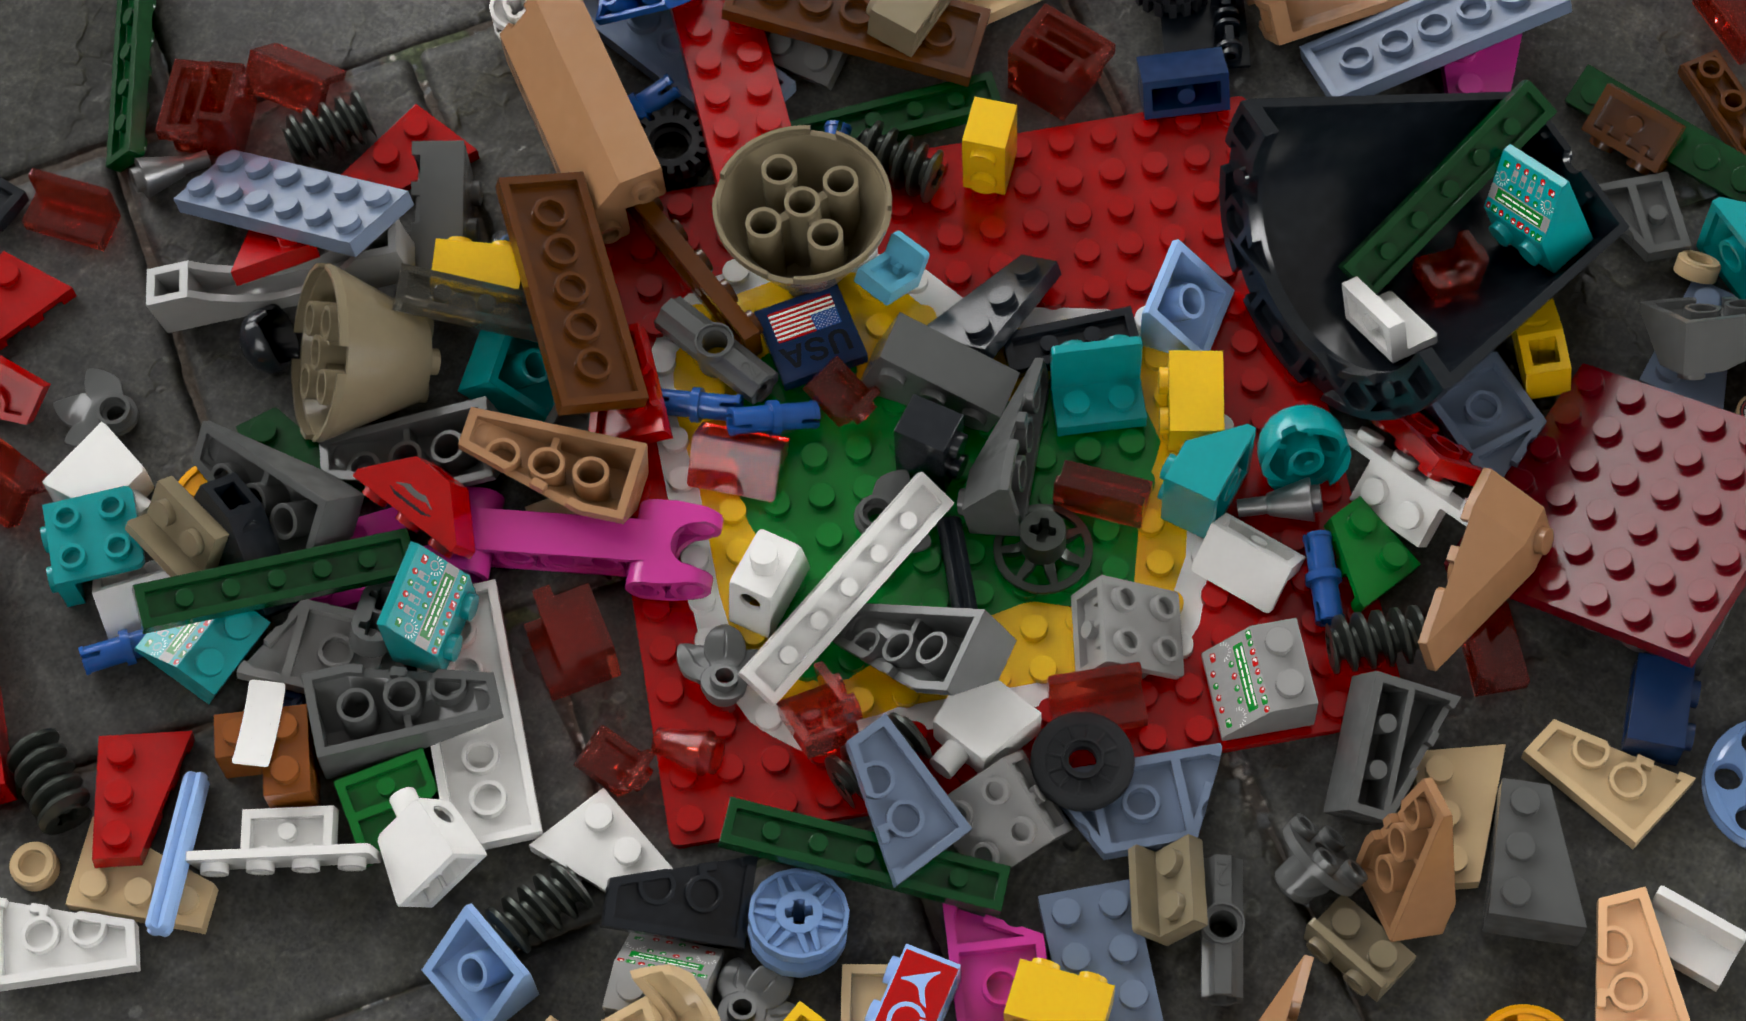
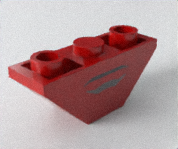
[353,456,476,559]

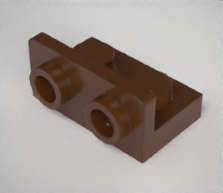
[1581,83,1686,175]

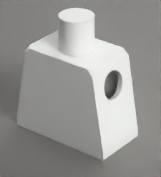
[42,421,154,516]
[729,529,810,639]
[929,680,1042,779]
[378,787,487,908]

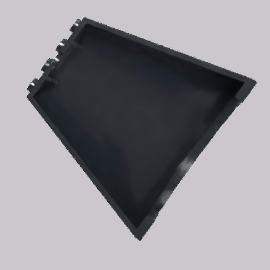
[1219,92,1630,421]

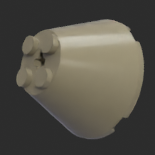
[712,125,892,297]
[291,263,441,443]

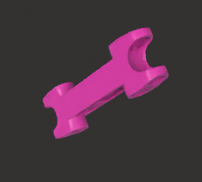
[424,487,724,601]

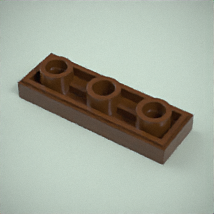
[1677,50,1746,155]

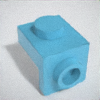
[854,230,930,306]

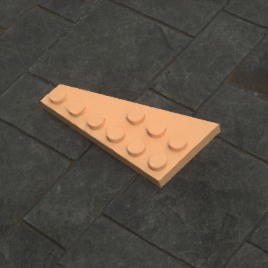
[1595,886,1690,1021]

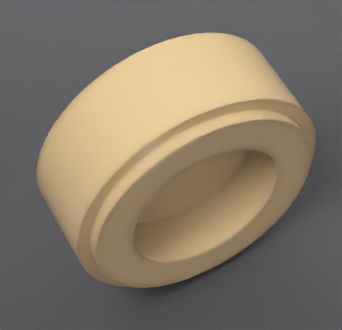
[1673,250,1721,284]
[9,842,60,892]

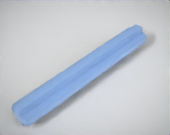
[145,771,210,937]

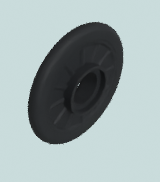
[1030,711,1135,812]

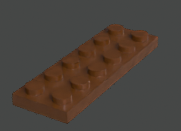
[721,0,991,87]
[495,171,649,416]

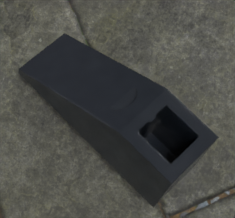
[194,472,300,619]

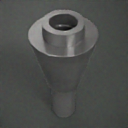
[129,150,211,199]
[1237,477,1323,522]

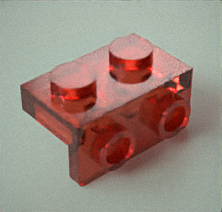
[776,661,863,759]

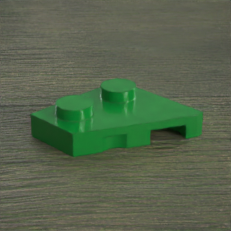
[1324,496,1421,613]
[333,748,439,868]

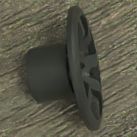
[993,504,1093,594]

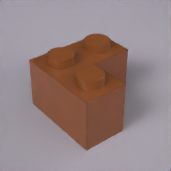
[214,704,321,808]

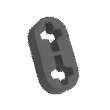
[349,582,393,658]

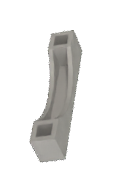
[146,219,415,333]

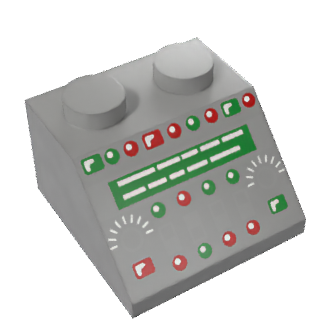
[1201,618,1318,741]
[602,932,725,1018]

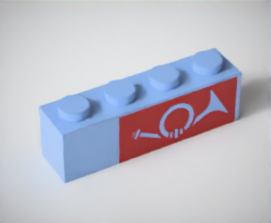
[864,943,961,1021]

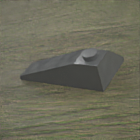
[1639,297,1746,380]
[957,358,1050,536]
[319,396,500,487]
[192,420,365,554]
[832,603,1017,696]
[301,663,504,780]

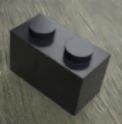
[894,394,969,493]

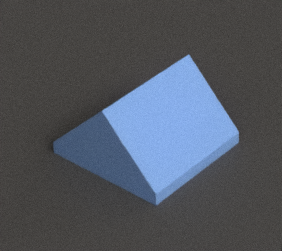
[1140,239,1235,353]
[422,903,539,1021]

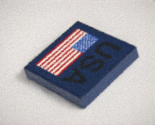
[754,284,868,391]

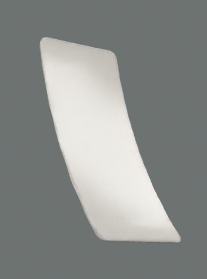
[232,680,286,767]

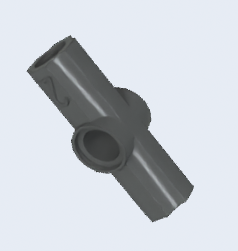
[654,296,778,405]
[1199,854,1245,1007]

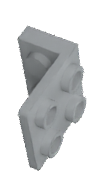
[1071,575,1184,684]
[948,750,1073,868]

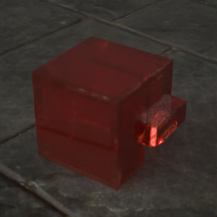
[1008,3,1116,121]
[155,59,258,156]
[523,583,621,702]

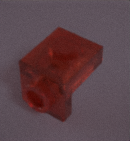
[1411,230,1489,301]
[802,356,881,427]
[573,725,655,797]

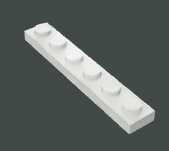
[738,471,954,706]

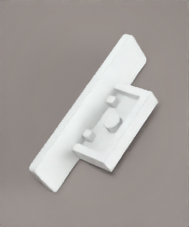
[1344,426,1468,547]
[186,805,381,877]

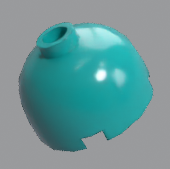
[1257,405,1352,490]

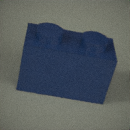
[1136,47,1230,120]
[1620,652,1701,766]

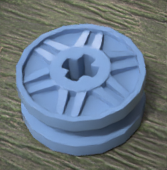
[747,868,850,978]

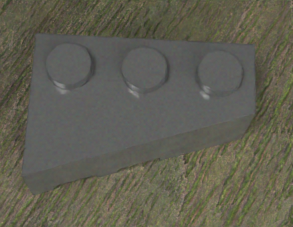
[410,140,483,299]
[857,312,1020,433]
[1323,671,1461,825]
[1481,778,1587,947]

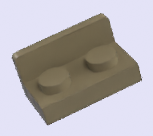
[125,476,229,577]
[1128,834,1208,946]
[1303,895,1417,1002]

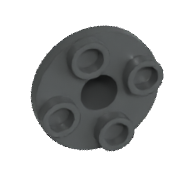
[1274,813,1368,904]

